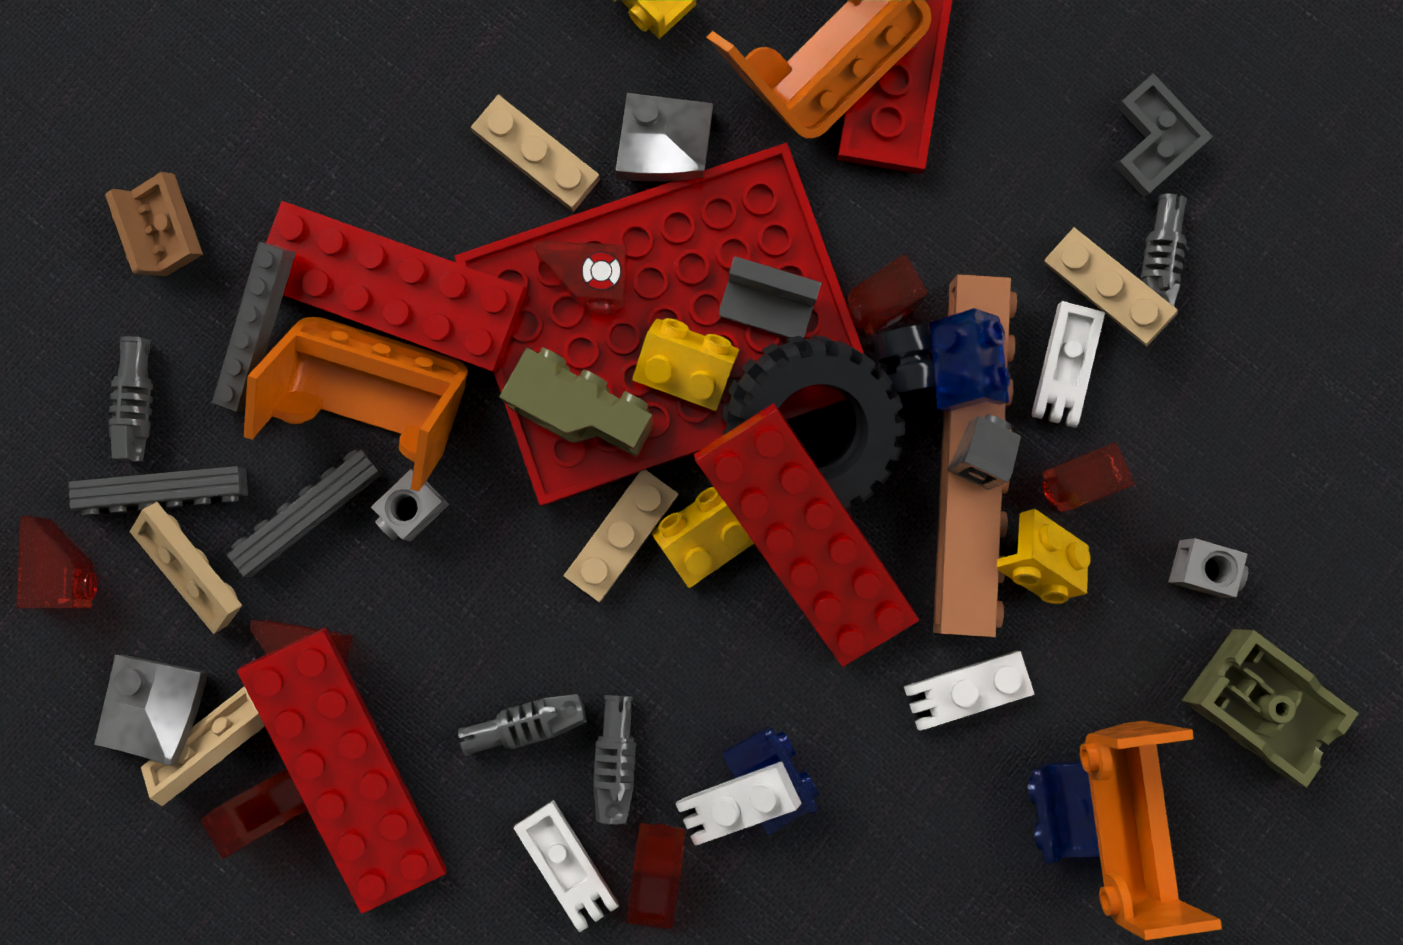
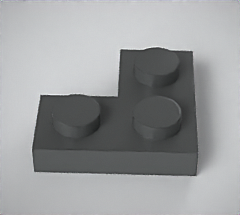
[1115,73,1213,198]

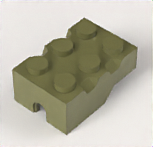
[499,347,654,457]
[1182,629,1359,788]

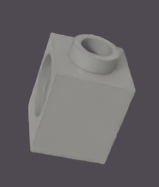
[371,469,449,541]
[1168,538,1248,598]

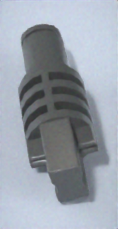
[1140,193,1187,306]
[108,336,154,462]
[458,694,587,757]
[593,695,636,825]

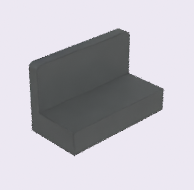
[719,256,821,338]

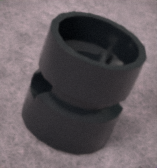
[874,325,943,398]

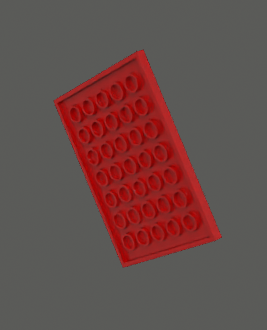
[454,142,865,507]

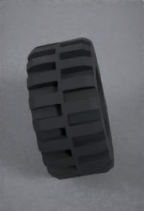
[722,335,905,510]

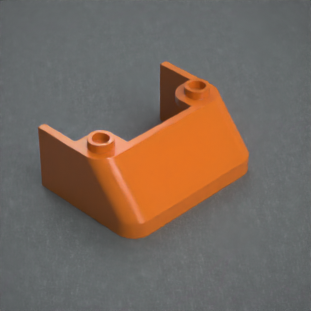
[706,0,931,138]
[244,317,468,492]
[1080,721,1222,940]

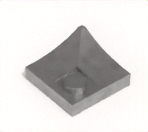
[616,93,713,182]
[94,655,208,765]

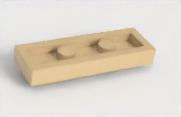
[471,94,600,212]
[1044,227,1178,347]
[563,470,679,602]
[130,502,242,634]
[141,686,265,806]

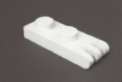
[1032,301,1105,428]
[904,651,1035,730]
[675,761,802,845]
[513,800,619,932]

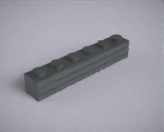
[212,242,296,412]
[227,449,384,577]
[69,466,248,516]

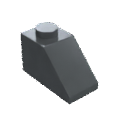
[947,414,1021,490]

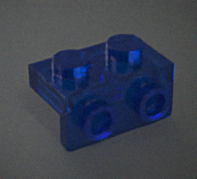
[929,308,1010,412]
[721,726,819,835]
[1028,761,1100,863]

